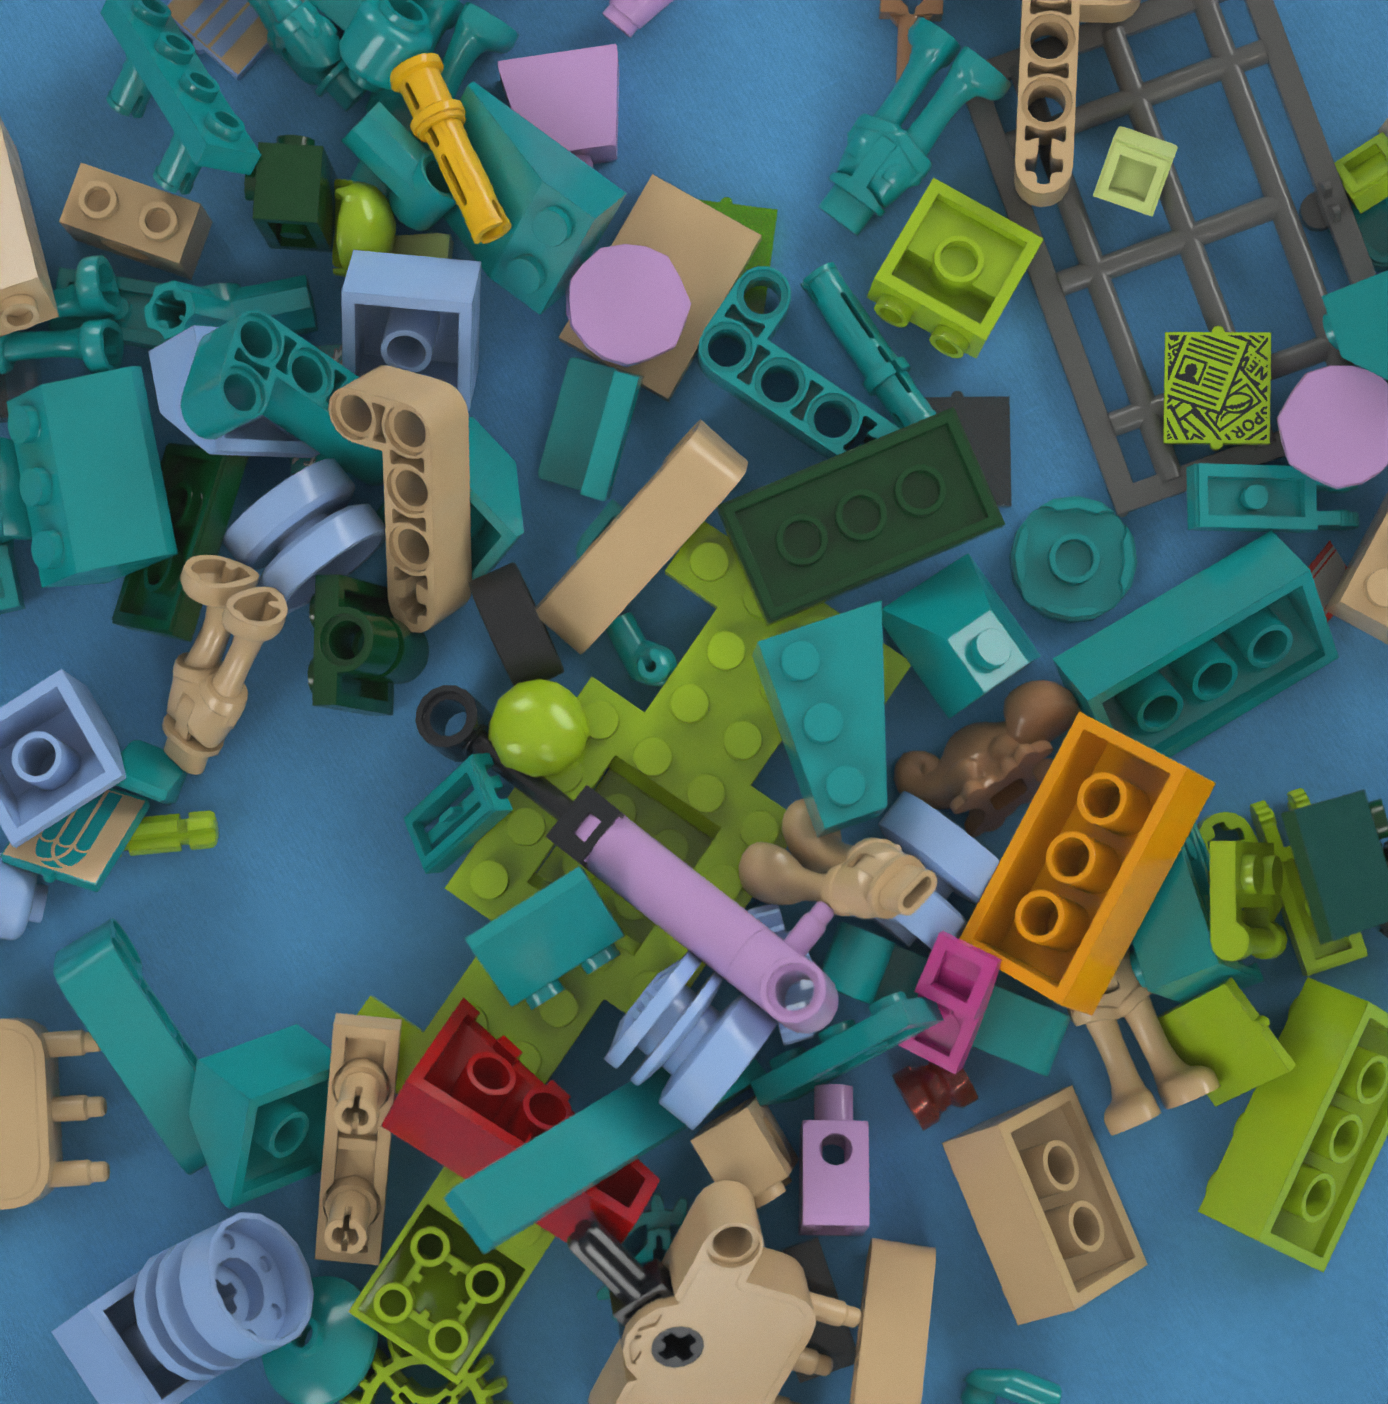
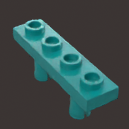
[100,0,261,195]

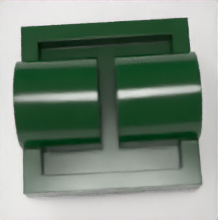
[307,574,429,716]

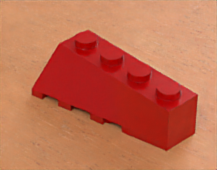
[381,997,660,1244]

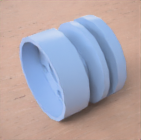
[604,951,778,1130]
[134,1212,314,1380]

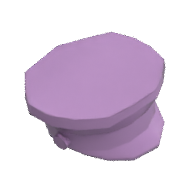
[566,244,691,367]
[1277,365,1388,489]

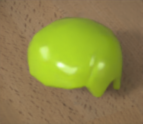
[332,179,396,277]
[488,679,589,777]

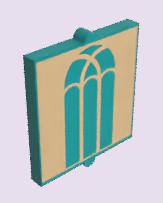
[1,788,150,893]

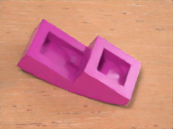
[898,931,1002,1074]

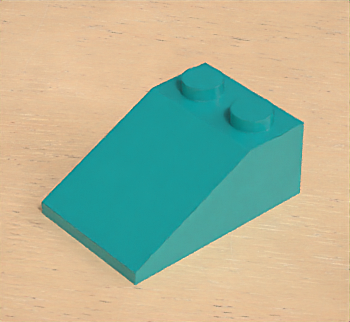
[443,81,627,315]

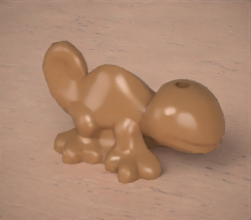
[893,680,1081,838]

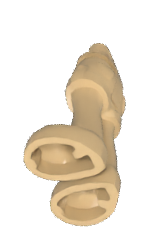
[162,555,288,775]
[739,799,937,919]
[1066,949,1220,1136]

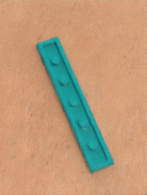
[443,1057,766,1254]

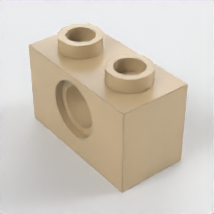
[59,163,213,280]
[690,1095,799,1209]

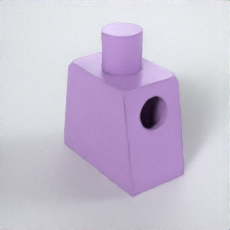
[497,44,619,168]
[798,1084,870,1236]

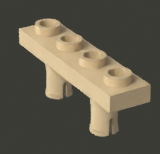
[315,1013,402,1265]

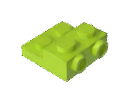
[866,177,1044,358]

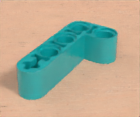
[698,266,900,459]
[180,310,384,486]
[53,918,207,1175]
[820,922,1071,1077]

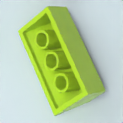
[1198,977,1388,1273]

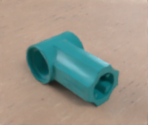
[341,102,456,231]

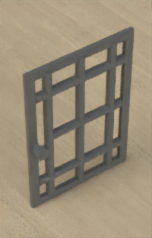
[966,0,1388,517]

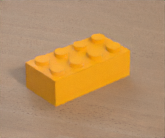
[959,712,1216,1016]

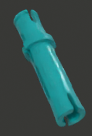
[800,262,937,429]

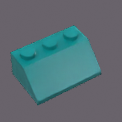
[7,366,178,588]

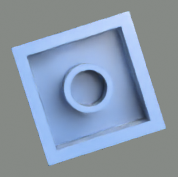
[342,250,481,411]

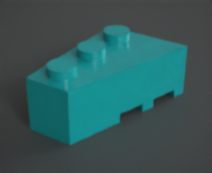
[752,600,887,838]
[1130,822,1265,1003]

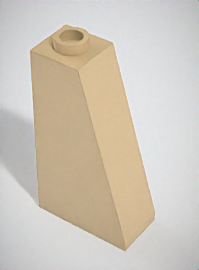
[0,117,59,337]

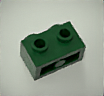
[244,135,338,252]

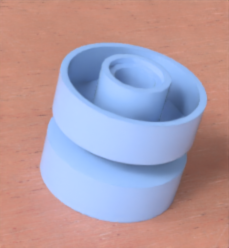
[871,791,1000,953]

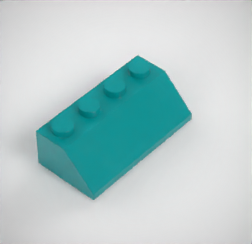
[1053,530,1339,758]

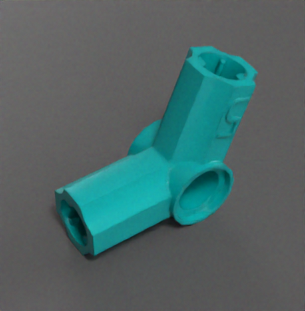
[144,275,318,340]

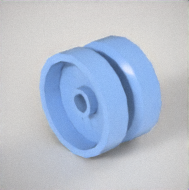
[222,458,386,614]

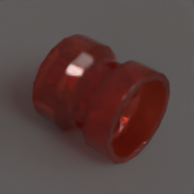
[891,1061,979,1131]

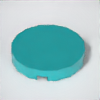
[1009,496,1138,624]

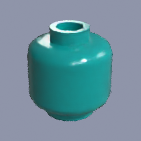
[339,0,434,92]

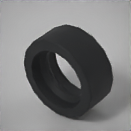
[469,562,564,686]

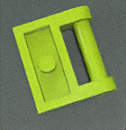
[1209,841,1287,961]

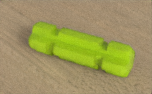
[120,811,219,857]

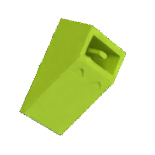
[348,1166,555,1385]

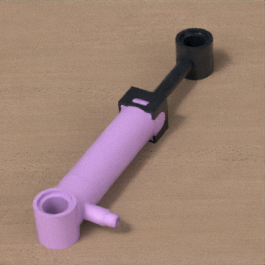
[415,685,839,1034]

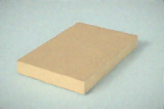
[559,174,762,402]

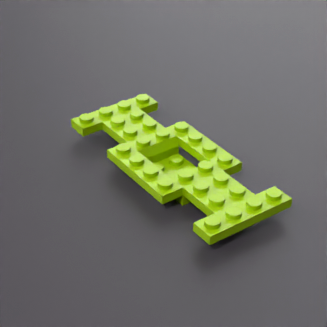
[357,521,911,1094]

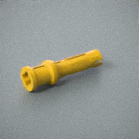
[390,53,512,244]

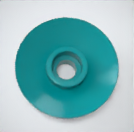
[262,1276,378,1404]

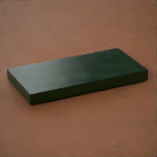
[716,407,1005,626]

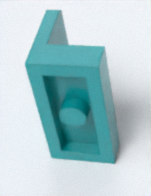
[538,357,644,502]

